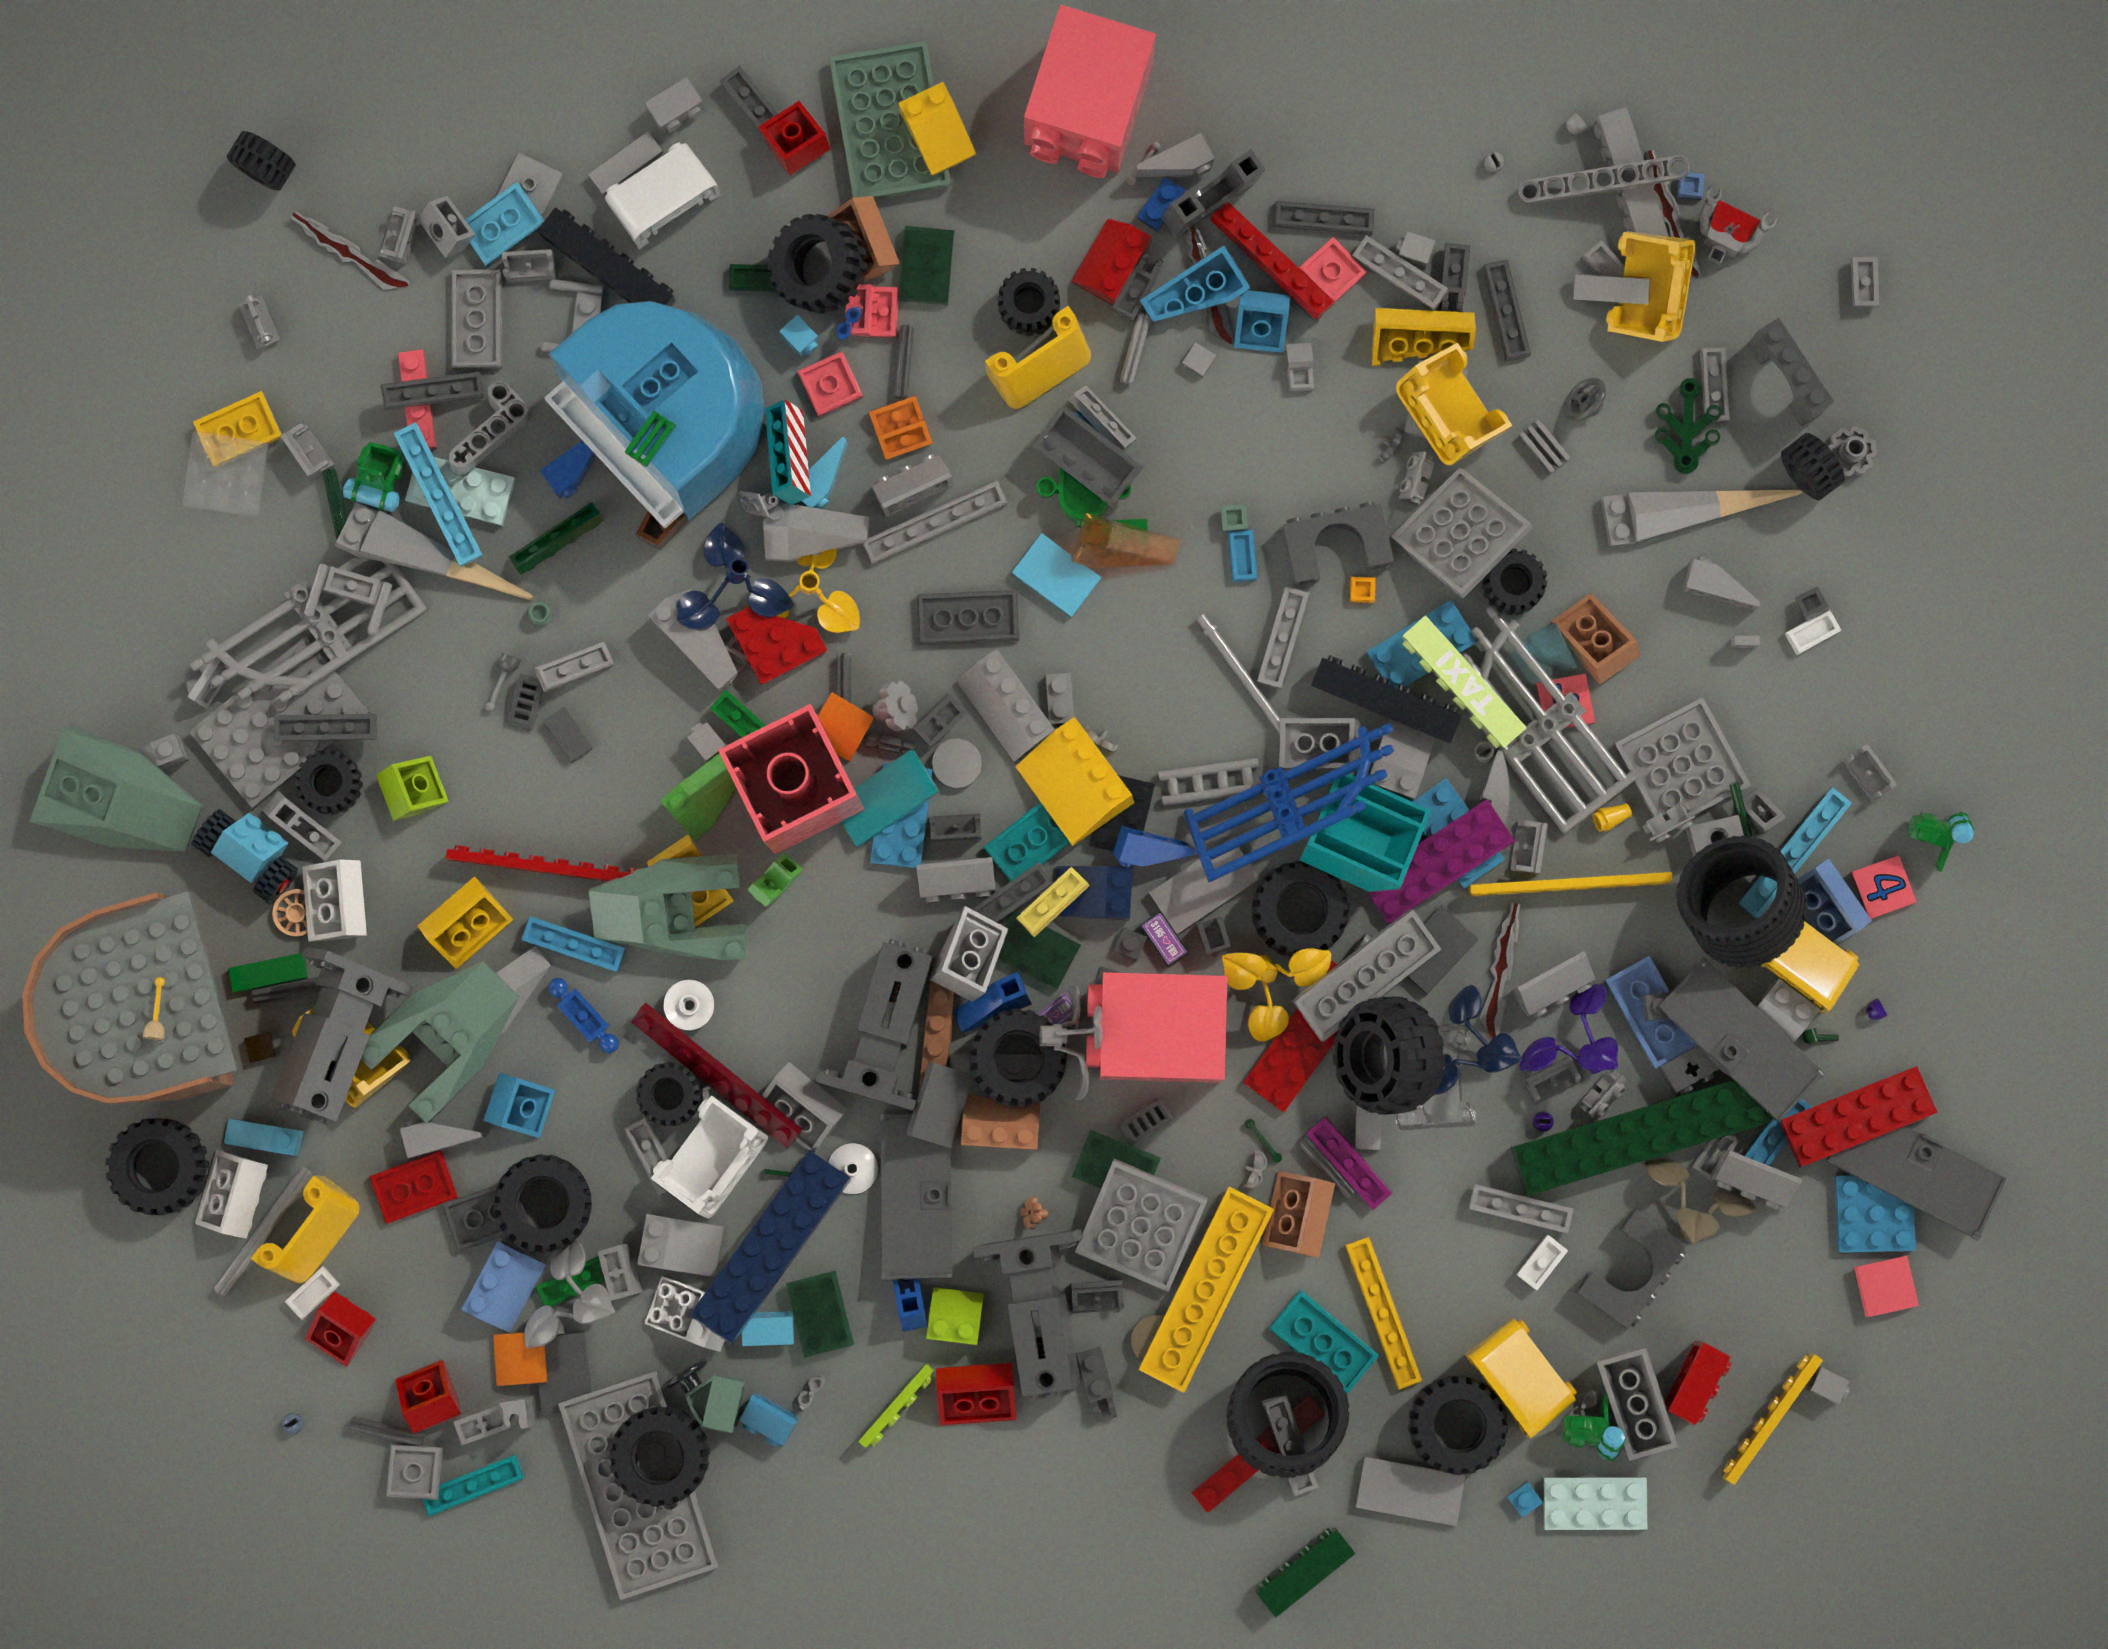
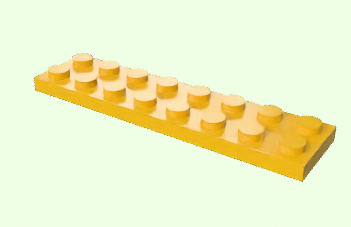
[1138,1186,1274,1393]

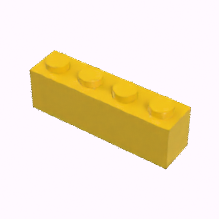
[1372,308,1476,366]

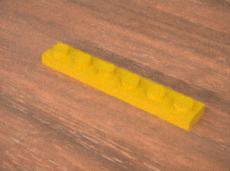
[1722,1353,1823,1485]

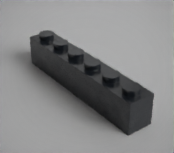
[537,207,676,307]
[1311,655,1462,744]

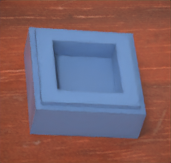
[1676,171,1705,200]

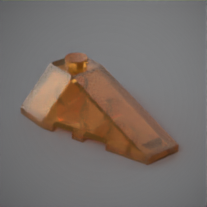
[1071,513,1181,568]

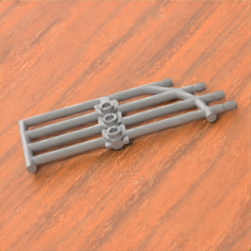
[190,556,428,702]
[1463,606,1638,835]

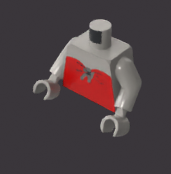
[1699,185,1778,265]

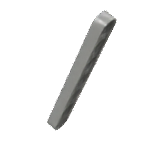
[1518,155,1691,204]

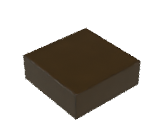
[244,1032,276,1063]

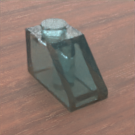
[1525,622,1577,673]

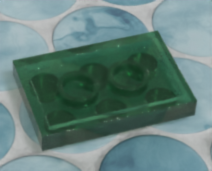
[899,226,954,305]
[998,910,1081,990]
[1072,1130,1161,1188]
[786,1270,854,1358]

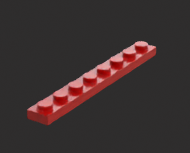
[446,845,638,882]

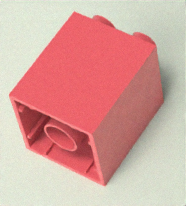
[1024,4,1156,178]
[718,704,865,855]
[1086,972,1227,1083]

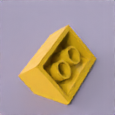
[417,876,513,969]

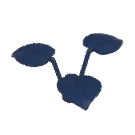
[677,522,793,630]
[1433,984,1522,1096]

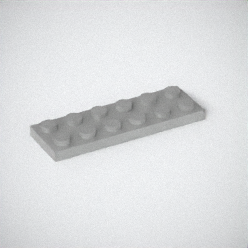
[1292,908,1441,1042]

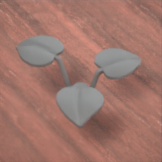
[1039,985,1103,1101]
[524,1239,615,1349]

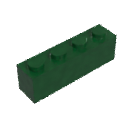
[1255,1527,1356,1618]

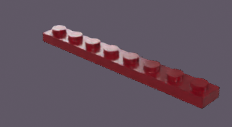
[631,1002,803,1149]

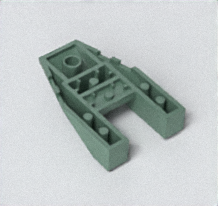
[589,853,748,960]
[361,961,520,1123]

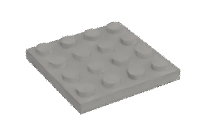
[1391,467,1533,598]
[1613,697,1751,821]
[1075,1159,1208,1292]

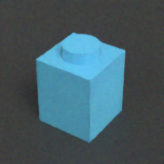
[779,315,819,358]

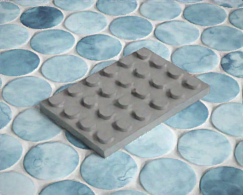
[189,636,370,809]

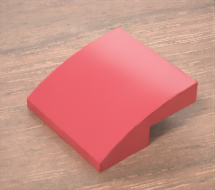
[845,284,899,338]
[1854,1256,1919,1317]

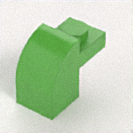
[748,853,803,907]

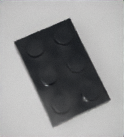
[1089,775,1155,852]

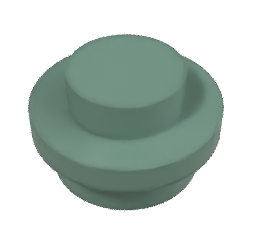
[528,601,553,626]

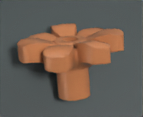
[1020,1197,1048,1229]

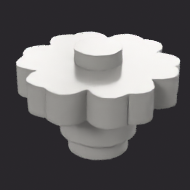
[1828,426,1877,477]
[873,681,918,732]

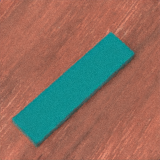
[422,1454,525,1517]

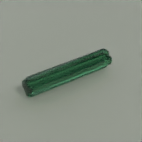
[322,468,347,539]

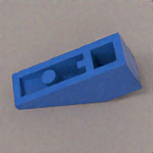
[540,441,596,499]
[1113,826,1197,868]
[893,1279,928,1332]

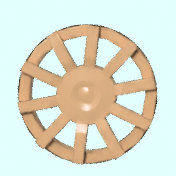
[272,889,308,937]

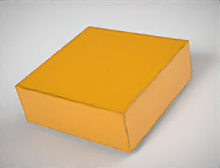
[1349,576,1376,604]

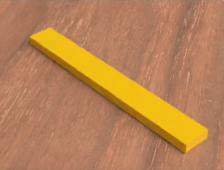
[1468,872,1673,897]

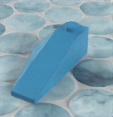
[1140,246,1250,322]

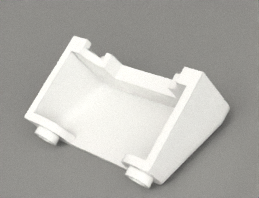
[605,142,721,250]
[651,1096,768,1218]

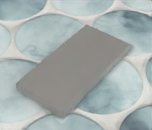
[452,269,502,369]
[1149,837,1260,935]
[1355,1456,1465,1526]

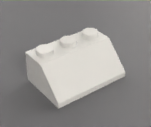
[302,860,367,942]
[195,1150,268,1239]

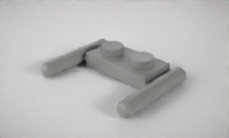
[541,279,604,353]
[304,564,392,636]

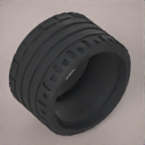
[1676,835,1807,968]
[1226,1352,1350,1478]

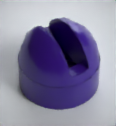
[1866,998,1888,1020]
[1533,1111,1554,1132]

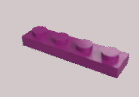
[1306,1116,1393,1210]

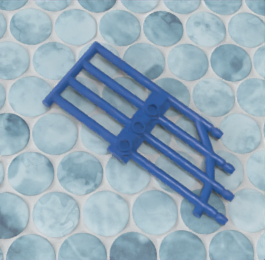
[1183,723,1394,882]

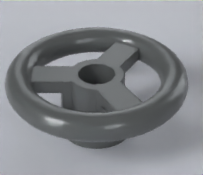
[1564,378,1606,421]

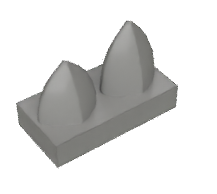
[186,657,229,709]

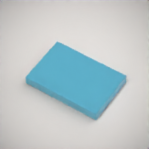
[465,182,545,266]
[1012,533,1102,618]

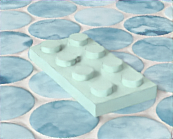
[405,457,515,527]
[1543,1477,1648,1530]

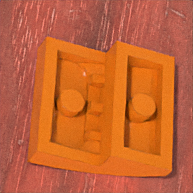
[868,395,933,460]
[818,692,875,762]
[493,1332,548,1386]

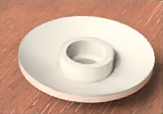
[664,980,714,1030]
[828,1143,878,1194]

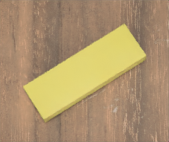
[1016,867,1089,937]

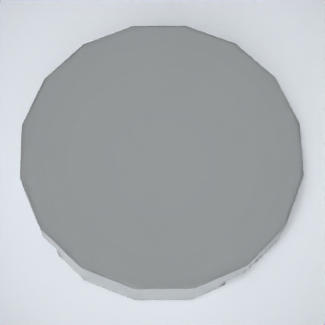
[932,738,982,789]

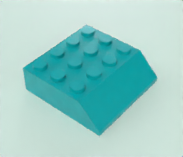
[1300,774,1431,892]

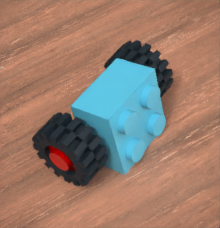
[191,809,298,904]

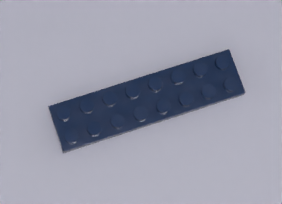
[689,1150,851,1345]

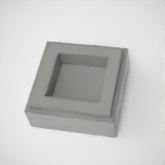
[1182,342,1216,378]
[1286,343,1314,369]
[1287,366,1314,392]
[1730,635,1760,649]

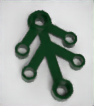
[1655,378,1721,474]

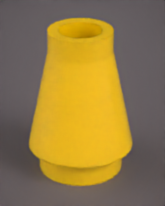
[1592,803,1632,832]

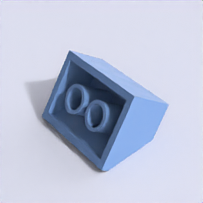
[1798,858,1872,945]
[461,1241,547,1333]

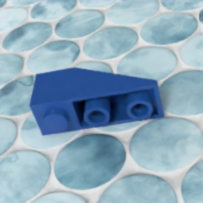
[954,972,1032,1034]

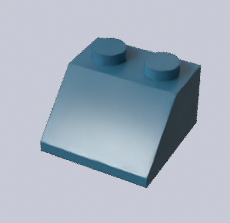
[1234,290,1290,353]
[483,1072,555,1138]
[739,1392,800,1447]

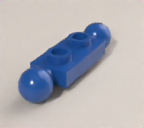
[548,978,619,1054]

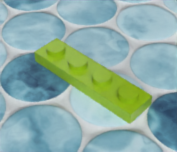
[858,1363,935,1448]

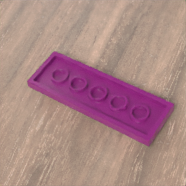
[1367,799,1515,924]

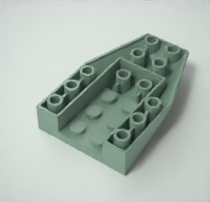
[29,725,203,852]

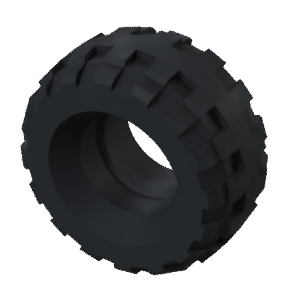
[1333,996,1445,1115]

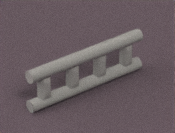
[1158,758,1261,806]

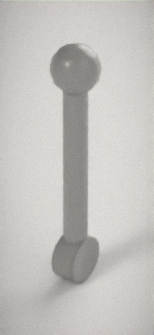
[1127,142,1161,186]

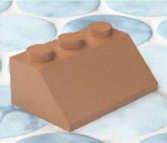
[827,196,900,282]
[961,1095,1040,1150]
[1262,1171,1335,1258]

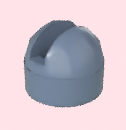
[282,1413,303,1434]

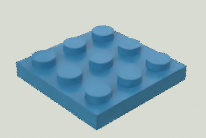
[1835,1176,1916,1253]

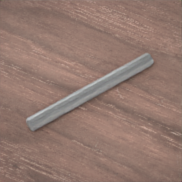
[214,1167,313,1296]

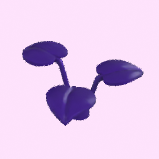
[1519,983,1618,1074]

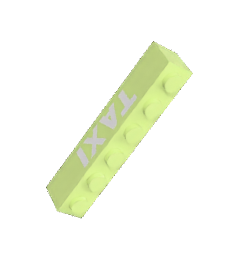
[1402,615,1527,750]

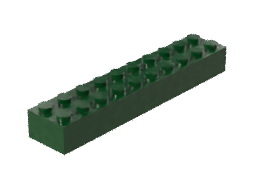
[1510,1080,1772,1196]

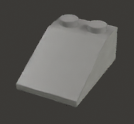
[1279,718,1361,773]
[1369,718,1435,802]
[929,906,1008,1002]
[1755,978,1820,1043]
[637,1214,724,1277]

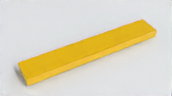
[1344,1237,1422,1390]

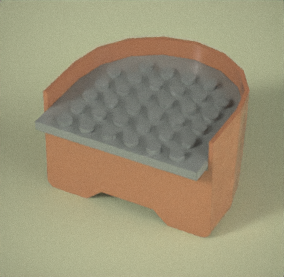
[22,892,239,1103]

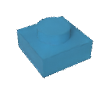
[1506,1481,1543,1518]

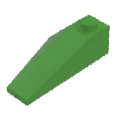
[660,738,739,841]

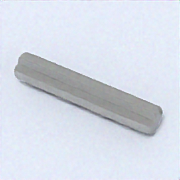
[1120,313,1151,385]

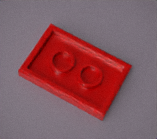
[369,1150,459,1224]

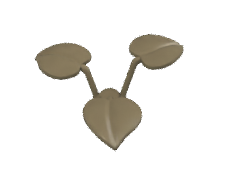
[1643,1159,1756,1244]

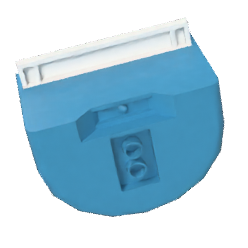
[544,301,766,529]

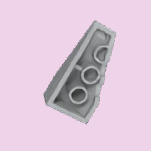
[648,589,738,691]

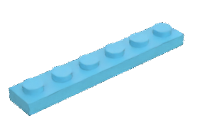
[394,422,483,567]
[1737,787,1852,919]

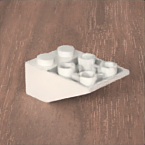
[644,1276,725,1352]

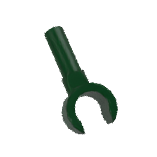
[1802,1028,1839,1044]

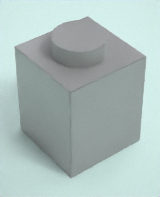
[1395,231,1435,269]
[687,722,726,762]
[1806,1367,1850,1404]

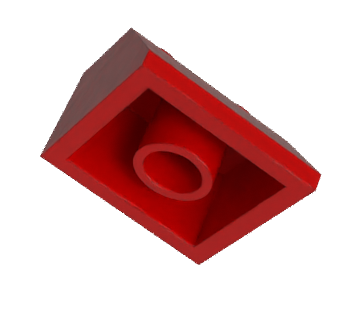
[758,101,831,176]
[305,1291,376,1367]
[395,1360,461,1433]

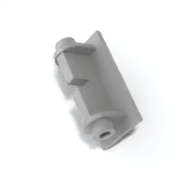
[239,295,280,350]
[1399,451,1435,505]
[739,490,778,517]
[1642,802,1695,843]
[1579,1069,1628,1121]

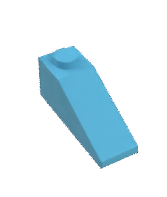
[799,437,848,509]
[224,1119,304,1156]

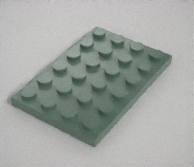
[829,41,951,199]

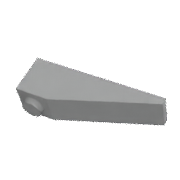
[763,503,870,562]
[497,946,551,1036]

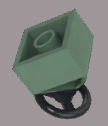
[663,1359,747,1433]

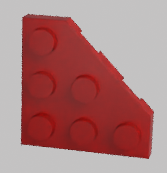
[725,607,828,686]

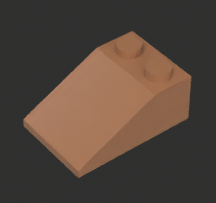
[1551,593,1640,684]

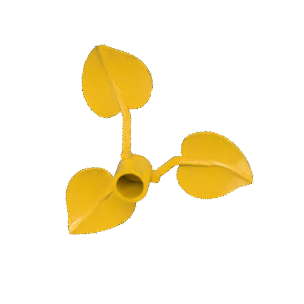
[744,548,860,633]
[1222,948,1331,1042]

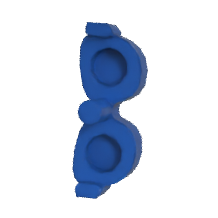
[836,306,862,341]

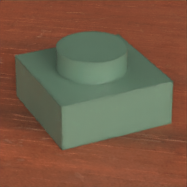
[1221,504,1248,532]

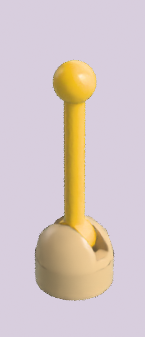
[143,977,165,1040]

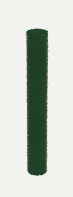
[1729,782,1752,837]

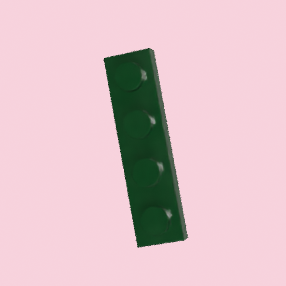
[509,502,604,575]

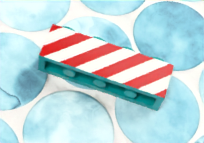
[765,399,811,505]

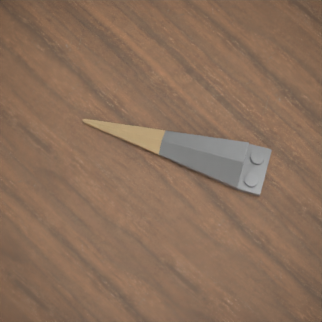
[1601,490,1803,547]
[335,502,533,600]

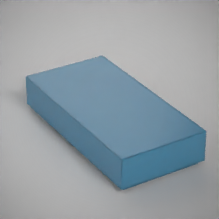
[1228,530,1258,582]

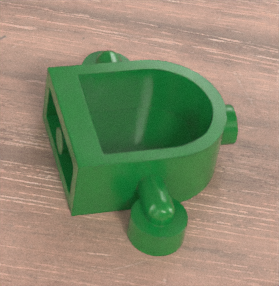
[1036,466,1131,528]

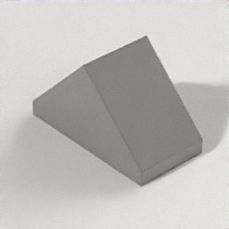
[1743,789,1786,835]

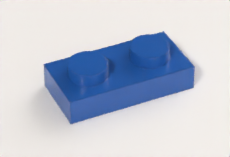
[1137,177,1185,232]

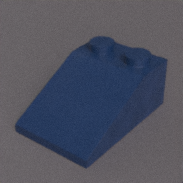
[1056,866,1133,921]

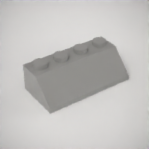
[956,649,1055,762]
[1597,1347,1679,1461]

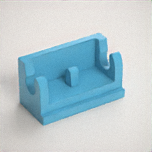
[742,1311,795,1346]

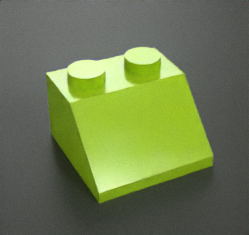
[376,755,449,821]
[926,1287,984,1345]

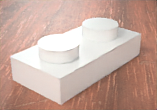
[1516,1235,1568,1291]

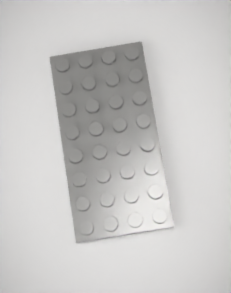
[558,1371,719,1600]

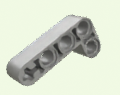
[449,381,528,475]

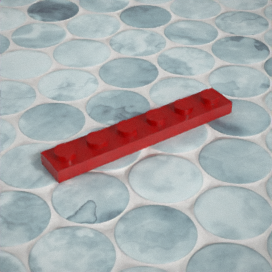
[1210,202,1335,320]
[1191,1394,1325,1513]

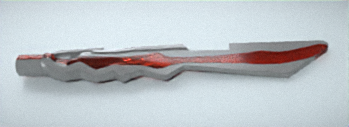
[1644,150,1701,277]
[291,211,410,291]
[1479,903,1521,1038]

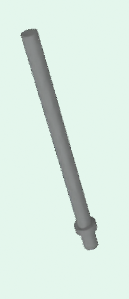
[1197,614,1281,734]

